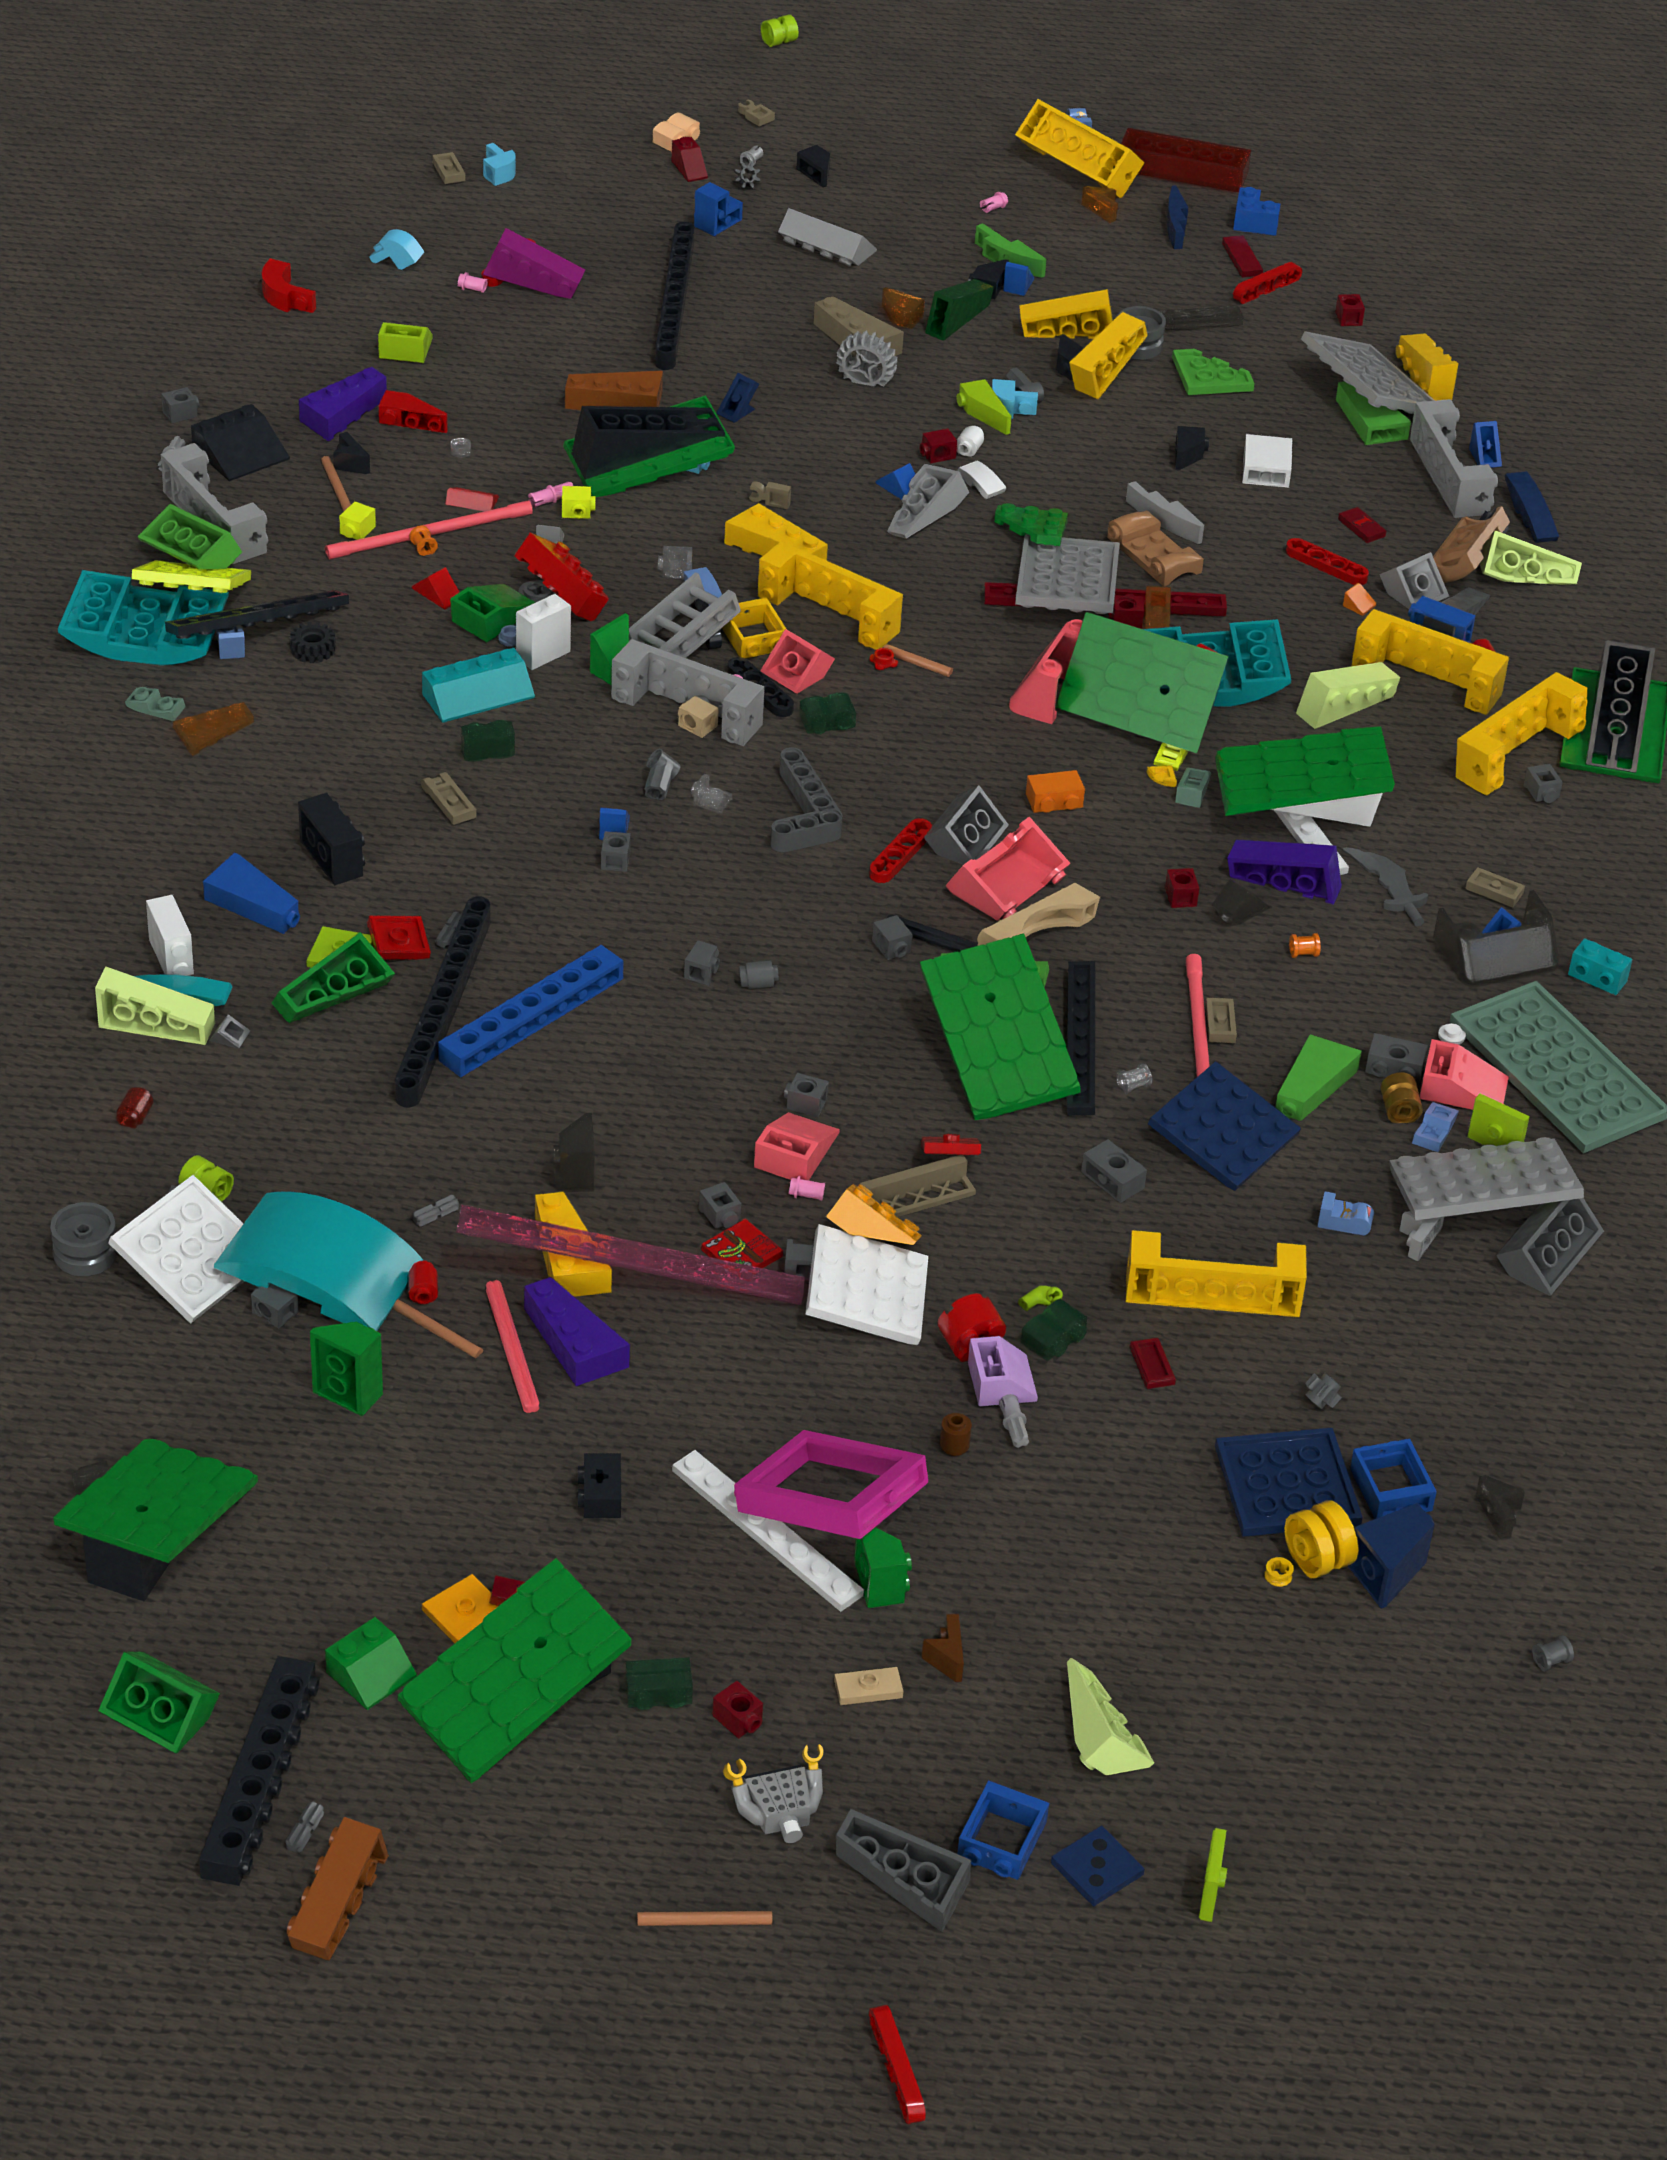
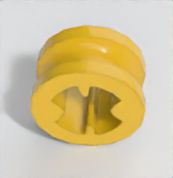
[1265,1557,1294,1587]

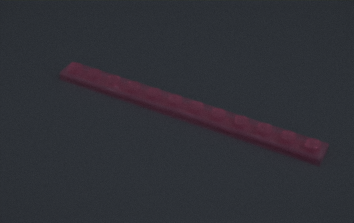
[456,1205,805,1305]

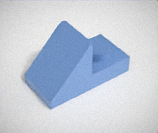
[216,626,245,659]

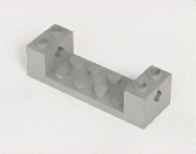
[1410,399,1498,518]
[161,443,268,564]
[611,639,764,746]

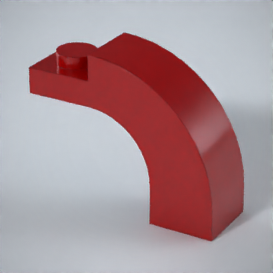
[262,258,316,313]

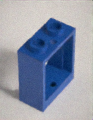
[1408,595,1475,643]
[1350,1439,1437,1519]
[957,1780,1049,1880]

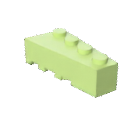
[1296,662,1400,729]
[95,966,215,1045]

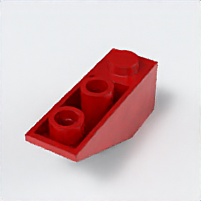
[379,390,448,433]

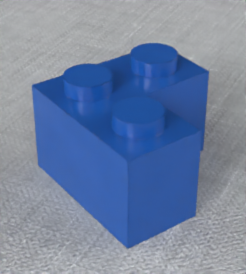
[694,182,743,236]
[1233,187,1281,236]

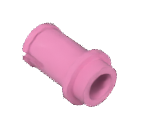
[980,192,1008,213]
[458,272,488,293]
[789,1176,825,1201]

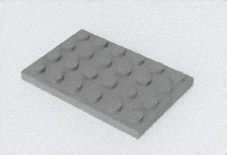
[1301,331,1435,414]
[1015,534,1120,614]
[1389,1137,1584,1220]

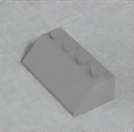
[778,208,877,266]

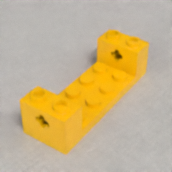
[1015,99,1144,198]
[758,541,903,650]
[1351,609,1509,715]
[1456,672,1588,796]
[1126,1230,1307,1317]

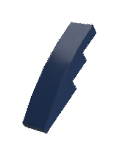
[1167,185,1188,249]
[1504,471,1559,543]

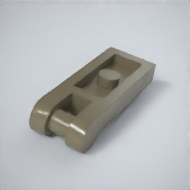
[421,772,476,825]

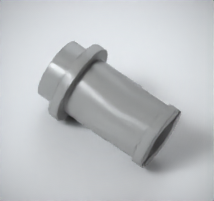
[740,146,763,166]

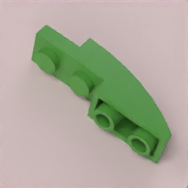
[975,223,1046,278]

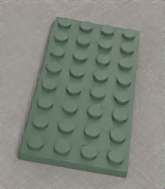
[1449,981,1667,1154]

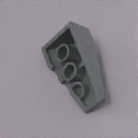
[1423,587,1490,637]

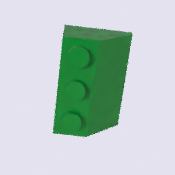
[310,1322,383,1416]
[98,1652,220,1753]

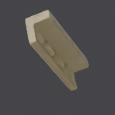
[860,1155,976,1217]

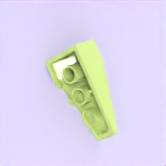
[1480,531,1582,585]
[1067,1658,1154,1776]

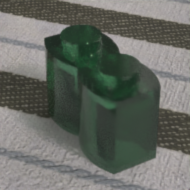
[799,692,856,734]
[461,720,515,762]
[1021,1299,1087,1361]

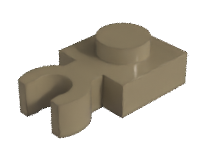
[738,100,775,126]
[749,481,791,509]

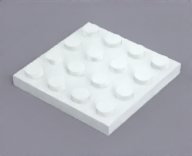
[108,1175,244,1324]
[805,1224,928,1345]

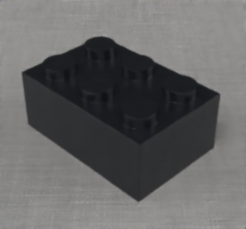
[298,793,365,886]

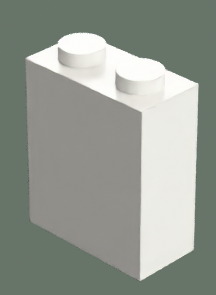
[1242,434,1292,488]
[516,594,571,670]
[146,895,194,976]

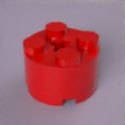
[938,1293,1006,1362]

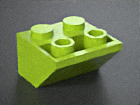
[378,322,433,363]

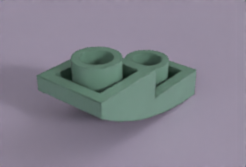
[125,687,186,721]

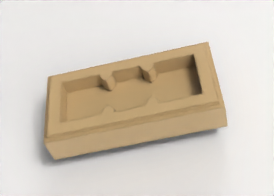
[834,1667,903,1705]

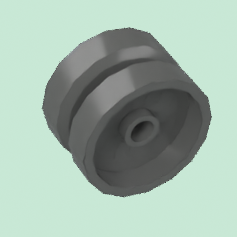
[1117,306,1166,360]
[50,1202,118,1276]

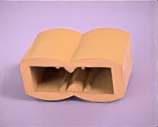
[653,113,700,152]

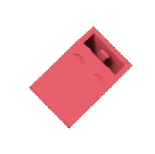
[1420,1039,1509,1110]
[754,1112,840,1180]

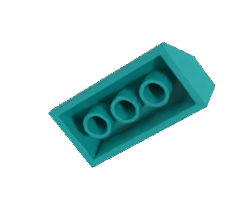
[422,648,535,723]

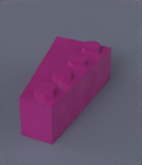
[483,228,585,299]

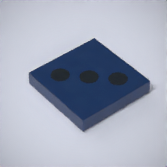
[1051,1825,1145,1907]

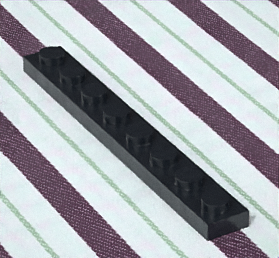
[165,590,349,639]
[1067,961,1096,1116]

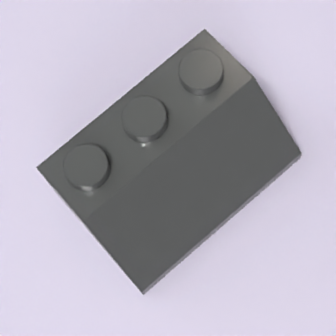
[924,785,1009,865]

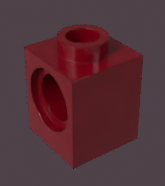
[1335,294,1365,326]
[919,428,957,464]
[1108,595,1144,629]
[1165,868,1199,908]
[712,1681,763,1739]

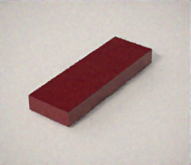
[1222,235,1263,278]

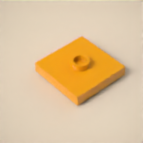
[422,1574,498,1643]

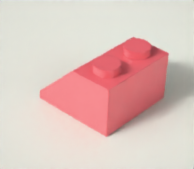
[760,629,835,694]

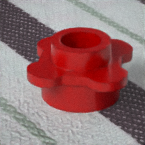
[869,648,898,670]

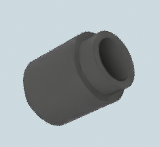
[739,960,779,989]

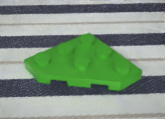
[1172,349,1255,395]

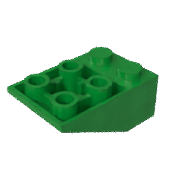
[450,584,536,642]

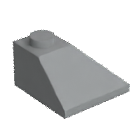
[1379,552,1449,609]

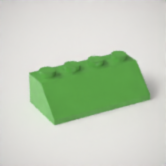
[138,504,242,569]

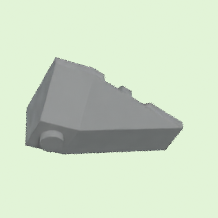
[888,464,969,539]

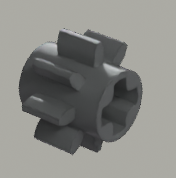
[734,163,760,189]
[1305,1372,1342,1409]

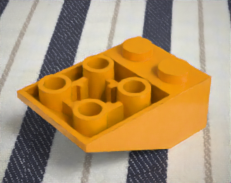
[826,1184,922,1245]

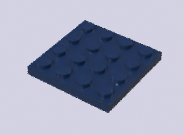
[1148,1061,1301,1191]
[1215,1428,1363,1537]

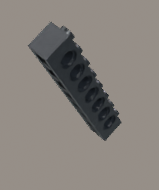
[199,1656,320,1886]

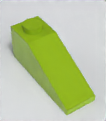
[957,379,1012,435]

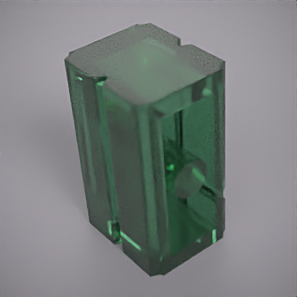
[625,1657,693,1710]

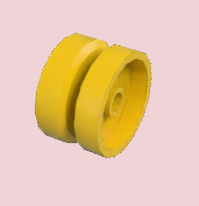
[1284,1500,1359,1578]

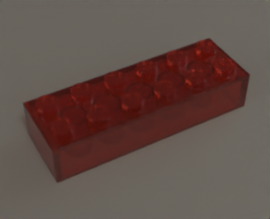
[1121,128,1251,193]

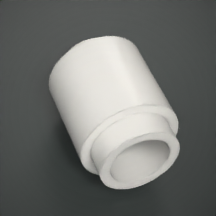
[957,426,984,457]

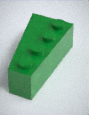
[272,932,395,1023]

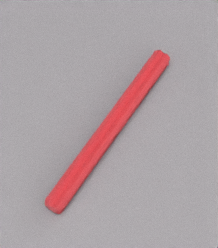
[486,1280,539,1413]

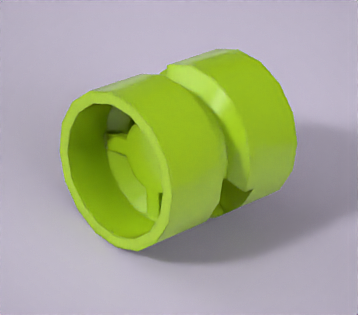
[760,14,799,47]
[179,1155,234,1202]

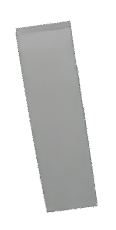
[1126,481,1204,544]

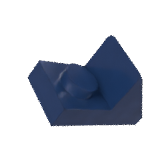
[716,373,759,423]

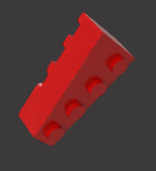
[514,532,609,621]

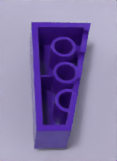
[299,367,387,442]
[1227,840,1342,905]
[524,1277,630,1386]

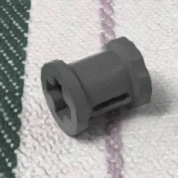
[1532,1635,1574,1672]

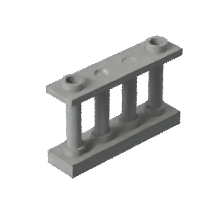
[629,572,741,658]

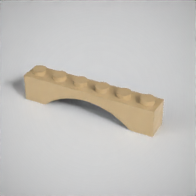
[977,883,1100,946]

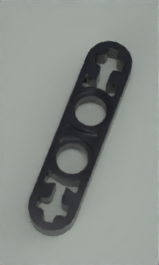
[727,657,794,717]

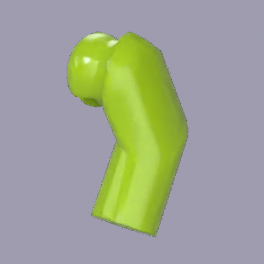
[1018,1286,1063,1311]

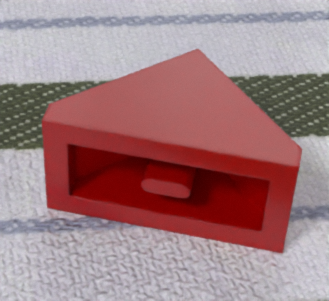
[412,567,459,610]

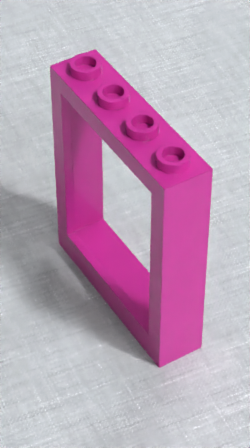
[734,1430,928,1539]

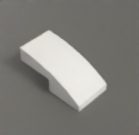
[958,461,1006,499]

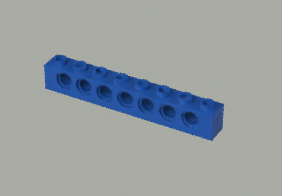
[438,945,623,1077]

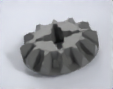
[518,580,557,602]

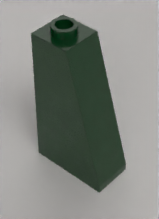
[925,279,994,341]

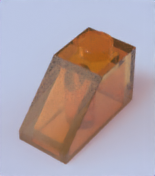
[882,287,925,329]

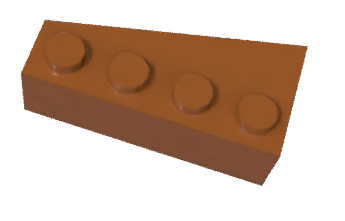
[565,371,663,410]
[287,1817,389,1961]

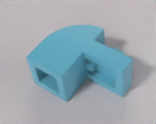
[483,143,516,186]
[369,229,424,270]
[992,379,1038,419]

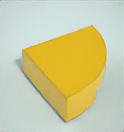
[1147,766,1177,787]

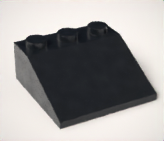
[191,404,290,481]

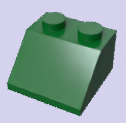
[854,1527,912,1608]
[325,1617,417,1710]

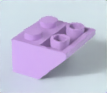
[968,1336,1038,1406]

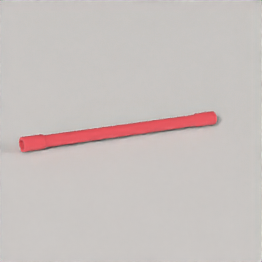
[325,500,533,560]
[1185,954,1210,1077]

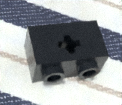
[578,1453,621,1518]

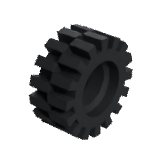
[290,622,336,663]

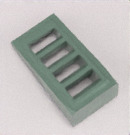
[1175,768,1211,808]

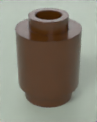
[940,1413,972,1456]

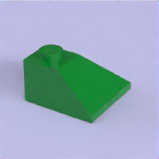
[590,613,629,685]

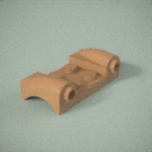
[1433,506,1510,583]
[1107,510,1204,587]

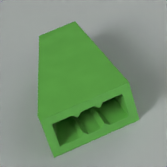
[1336,382,1411,445]
[1275,1034,1362,1121]

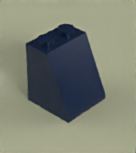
[1348,1503,1435,1609]

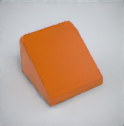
[1343,583,1377,616]

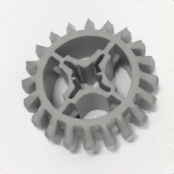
[836,330,898,387]

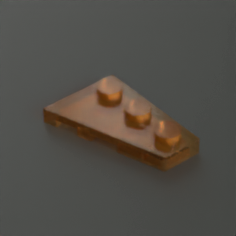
[173,702,254,756]

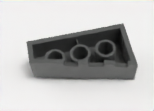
[836,1809,971,1932]

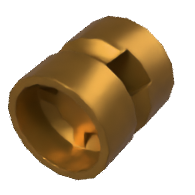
[1381,1072,1423,1123]

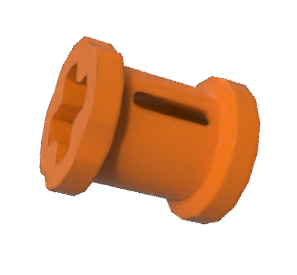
[409,525,438,556]
[1289,933,1321,958]

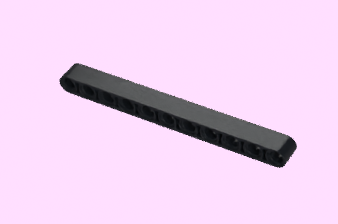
[655,222,695,370]
[395,896,491,1108]

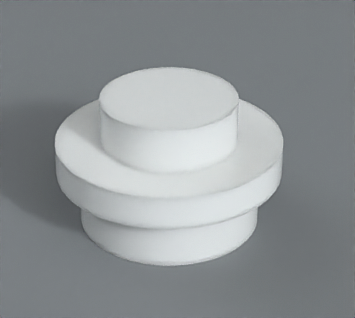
[1438,1023,1466,1045]

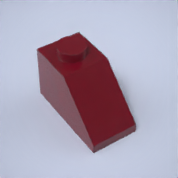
[671,137,708,182]

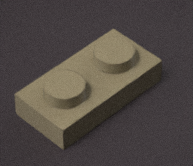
[432,152,465,184]
[1466,867,1525,907]
[1205,998,1237,1043]

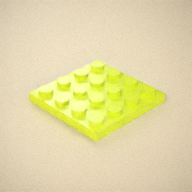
[132,560,251,593]

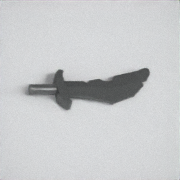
[1343,847,1428,926]

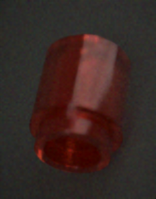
[116,1087,154,1129]

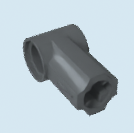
[1004,368,1044,403]
[644,748,680,800]

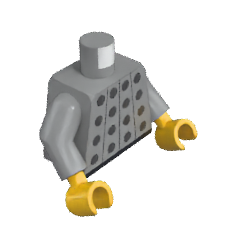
[723,1744,823,1843]

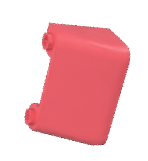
[1009,619,1083,724]
[946,817,1071,921]

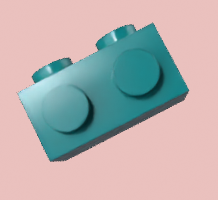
[1568,938,1633,995]

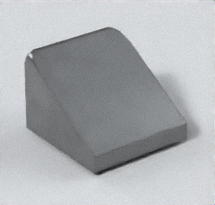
[209,1015,250,1049]

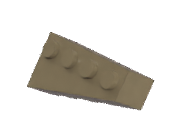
[814,296,904,357]

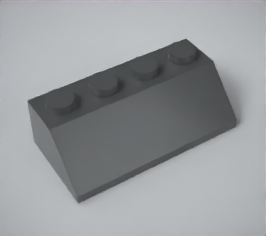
[1496,1198,1604,1296]

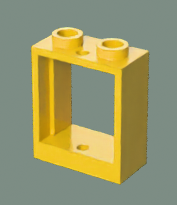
[722,597,786,658]

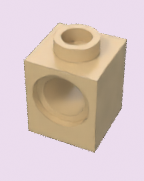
[678,696,718,738]

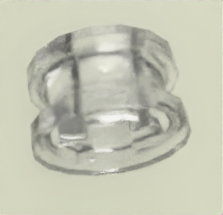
[450,438,472,458]

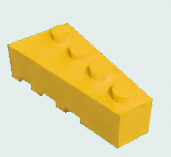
[1019,289,1113,339]
[1069,312,1148,399]
[1396,333,1458,401]
[724,503,828,561]
[535,1192,612,1297]

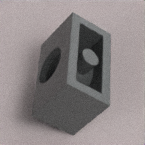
[1365,1033,1428,1084]
[1081,1139,1147,1203]

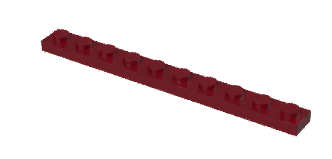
[984,582,1227,616]

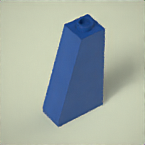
[203,853,300,934]

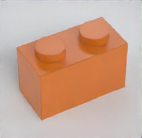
[1026,770,1085,813]

